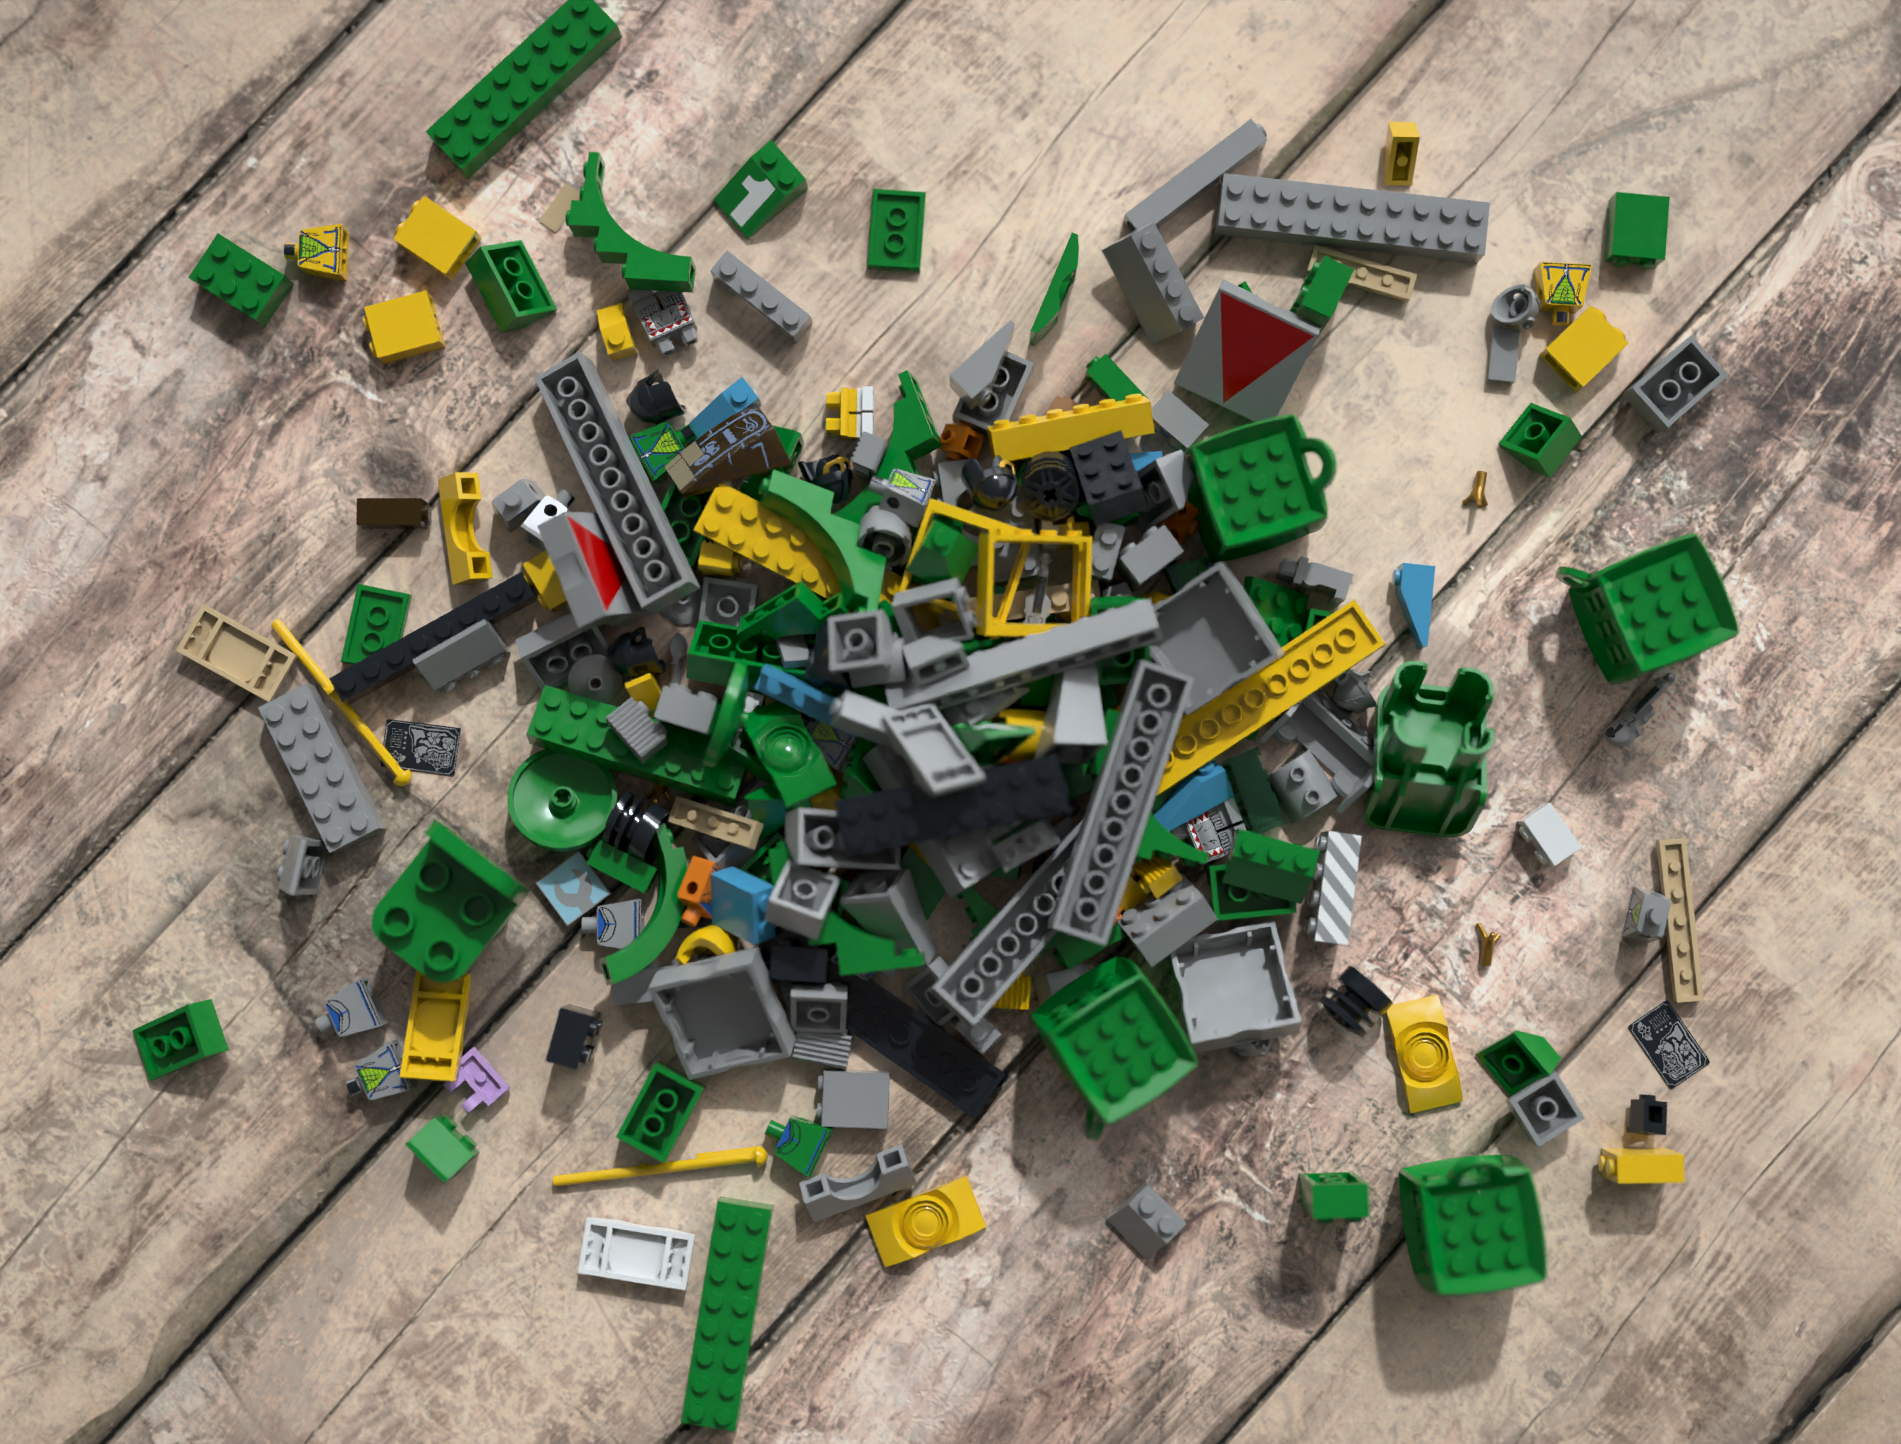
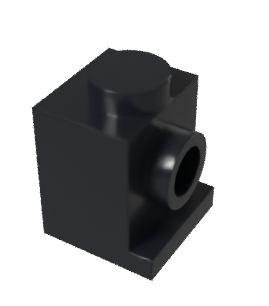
[1626,1094,1667,1135]

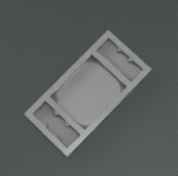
[882,703,985,795]

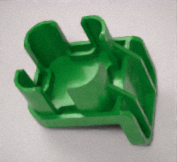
[1364,661,1494,838]
[371,819,530,983]

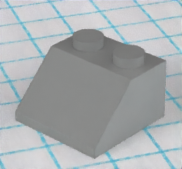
[765,860,840,939]
[1106,1180,1186,1259]

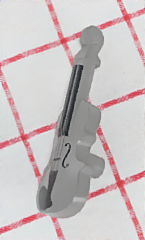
[1015,554,1052,641]
[1603,673,1675,747]

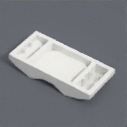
[578,1217,695,1290]

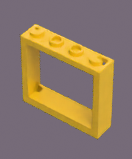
[898,498,1034,623]
[976,528,1092,636]

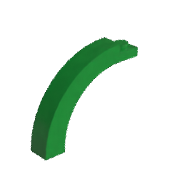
[599,823,687,985]

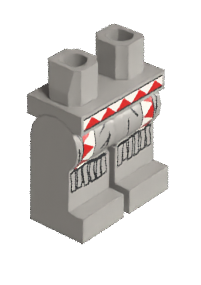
[627,290,698,357]
[1276,556,1353,607]
[1170,797,1247,865]

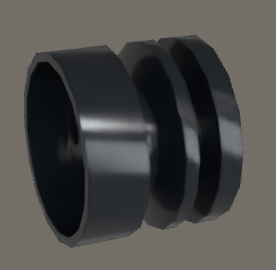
[1022,451,1079,521]
[602,791,670,862]
[1319,965,1393,1038]

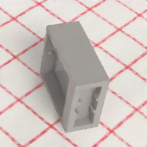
[891,578,978,645]
[992,820,1061,872]

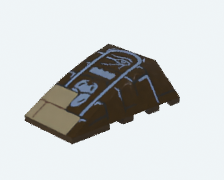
[665,403,793,498]

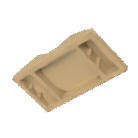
[176,604,297,702]

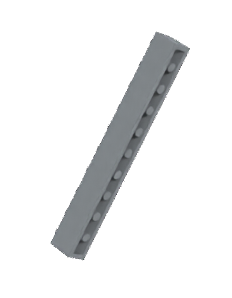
[884,599,1163,711]

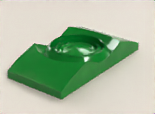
[1029,232,1079,346]
[741,700,836,809]

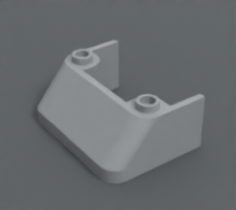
[1260,689,1374,814]

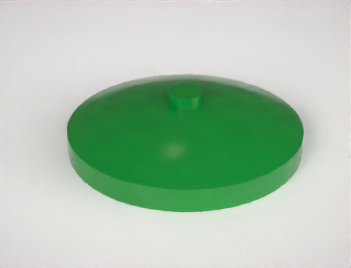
[703,660,749,768]
[507,749,618,852]

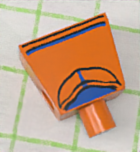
[677,856,722,927]

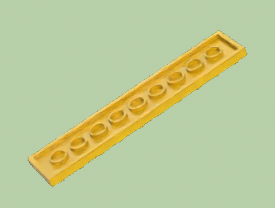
[693,483,947,632]
[1155,599,1386,797]

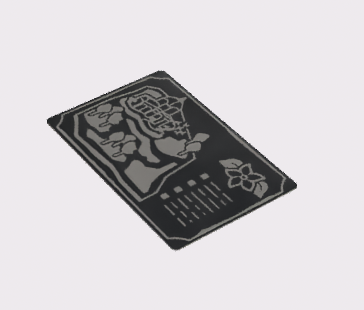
[380,719,461,776]
[1628,1000,1710,1089]

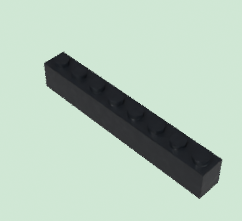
[329,572,538,705]

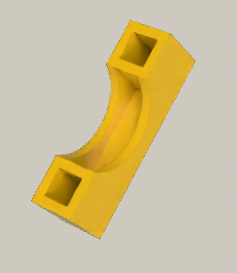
[438,472,493,585]

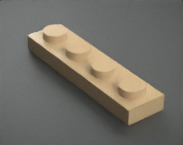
[1306,245,1417,302]
[668,796,764,850]

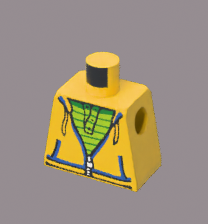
[284,224,349,281]
[1534,262,1592,326]

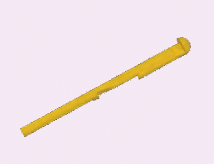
[271,619,412,787]
[553,1146,768,1187]

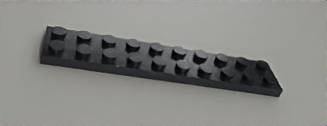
[760,925,1006,1119]

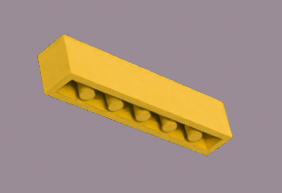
[987,394,1155,461]

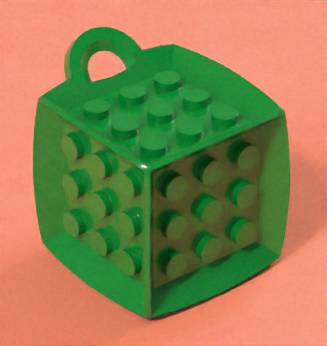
[1184,414,1337,563]
[1555,533,1740,684]
[1031,956,1198,1141]
[1399,1155,1547,1296]

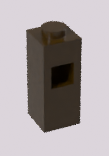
[356,498,432,529]

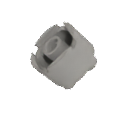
[856,506,913,571]

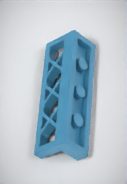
[754,664,854,737]

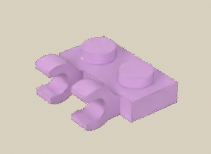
[444,1047,511,1113]

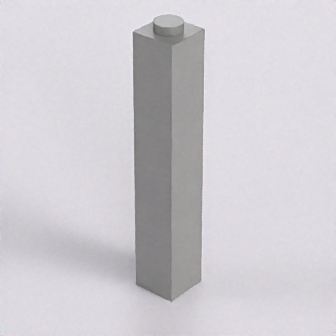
[1123,119,1268,232]
[830,691,993,770]

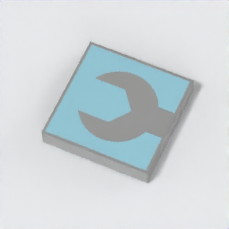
[536,850,612,926]

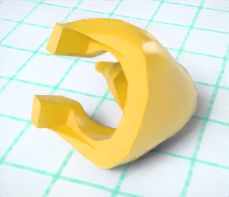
[675,924,740,966]

